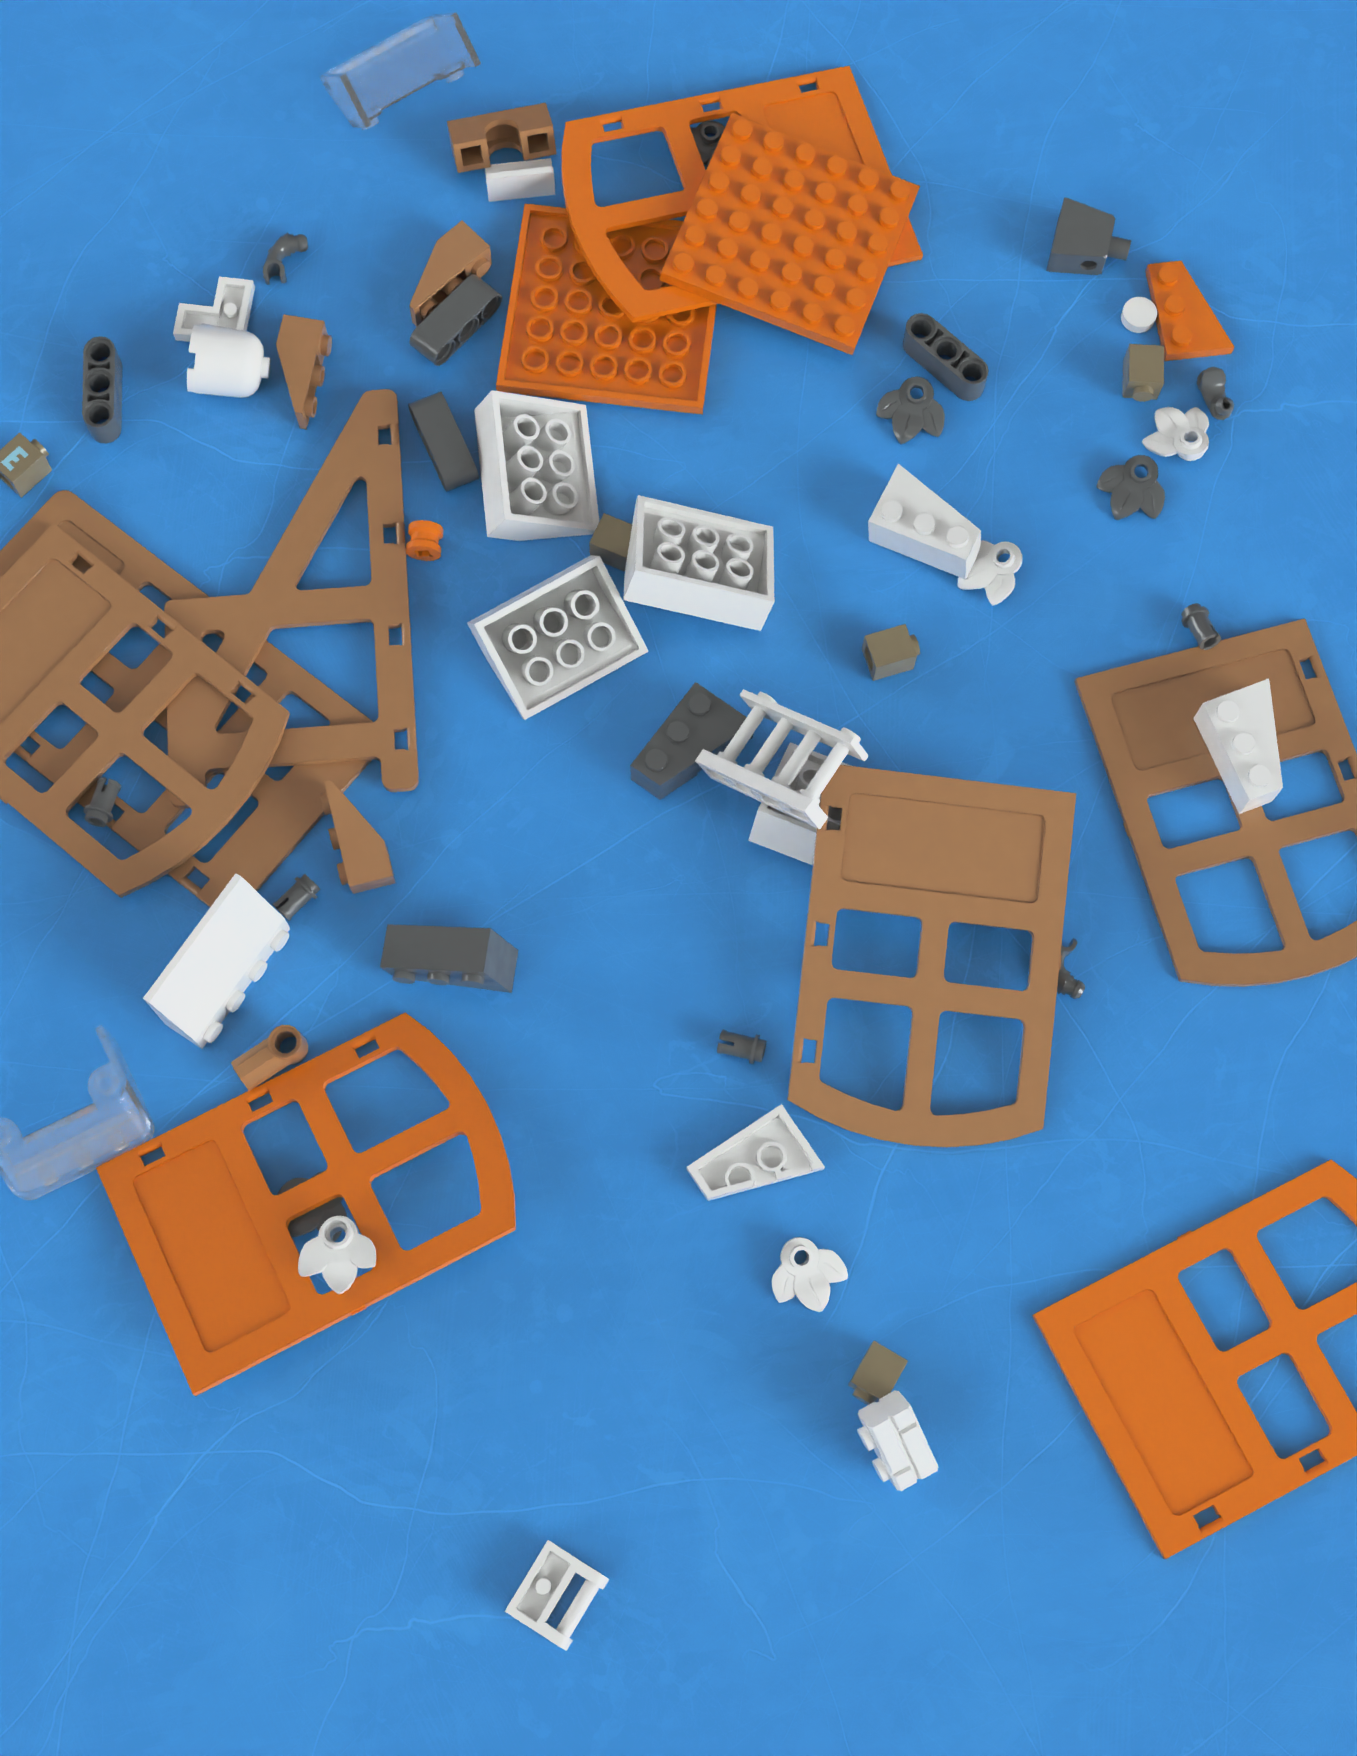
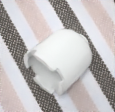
[187,323,271,398]

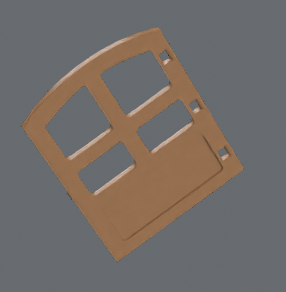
[0,523,290,898]
[1074,618,1357,987]
[787,765,1076,1147]

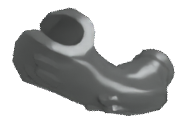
[263,232,308,285]
[1197,367,1234,420]
[1057,938,1085,999]

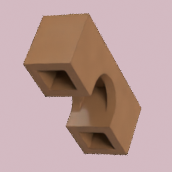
[447,102,557,173]

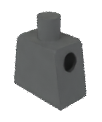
[1046,197,1131,275]

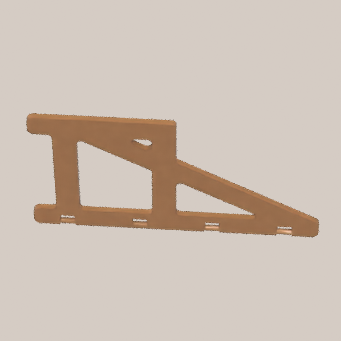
[164,389,419,808]

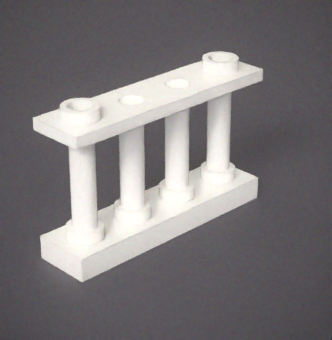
[695,689,869,829]

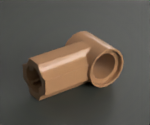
[231,1025,308,1091]

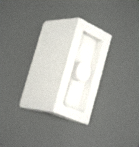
[485,158,556,202]

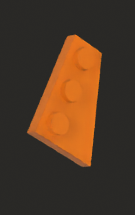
[1145,260,1234,361]

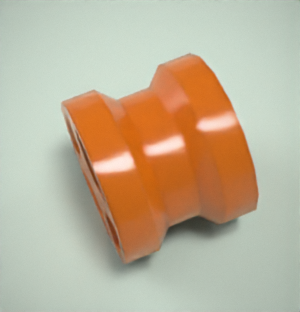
[406,520,444,561]

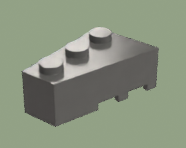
[630,682,754,800]
[380,924,518,993]

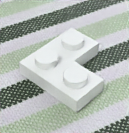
[173,276,255,342]

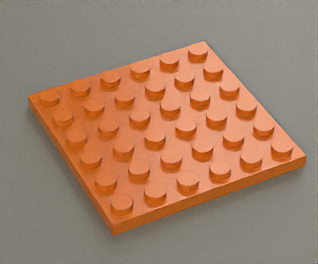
[659,113,920,355]
[496,203,717,415]

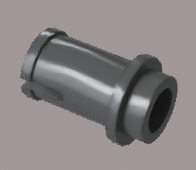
[1181,603,1221,650]
[84,777,121,827]
[272,874,321,921]
[717,1030,767,1064]

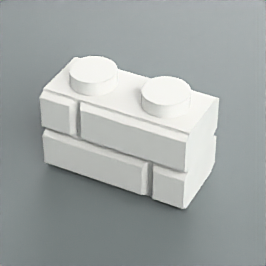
[857,1390,939,1491]

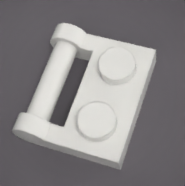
[505,1540,609,1651]

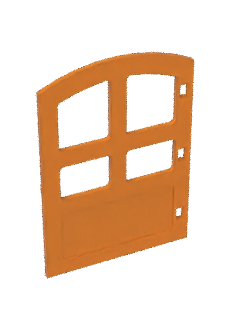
[561,66,923,322]
[96,1012,516,1396]
[1032,1159,1357,1559]

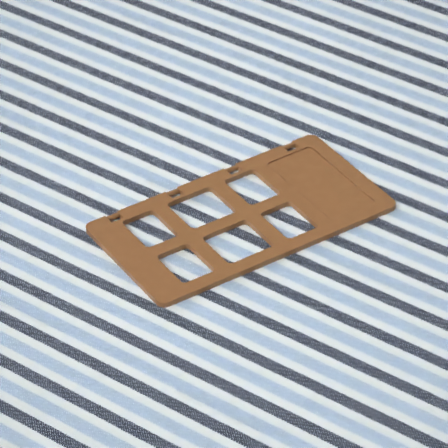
[0,490,373,908]

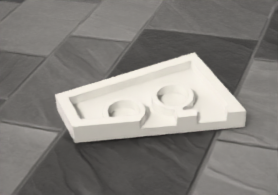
[687,1104,825,1201]

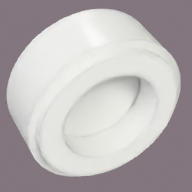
[1121,297,1157,333]

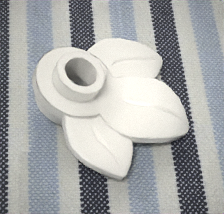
[1142,407,1209,461]
[957,541,1023,606]
[298,1216,377,1294]
[772,1237,848,1312]

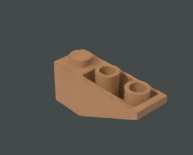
[409,220,492,327]
[276,314,332,430]
[320,780,396,894]

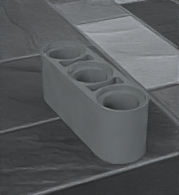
[409,274,502,366]
[903,313,989,401]
[82,336,122,444]
[408,392,479,492]

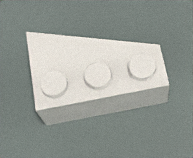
[868,464,981,580]
[1193,679,1283,814]

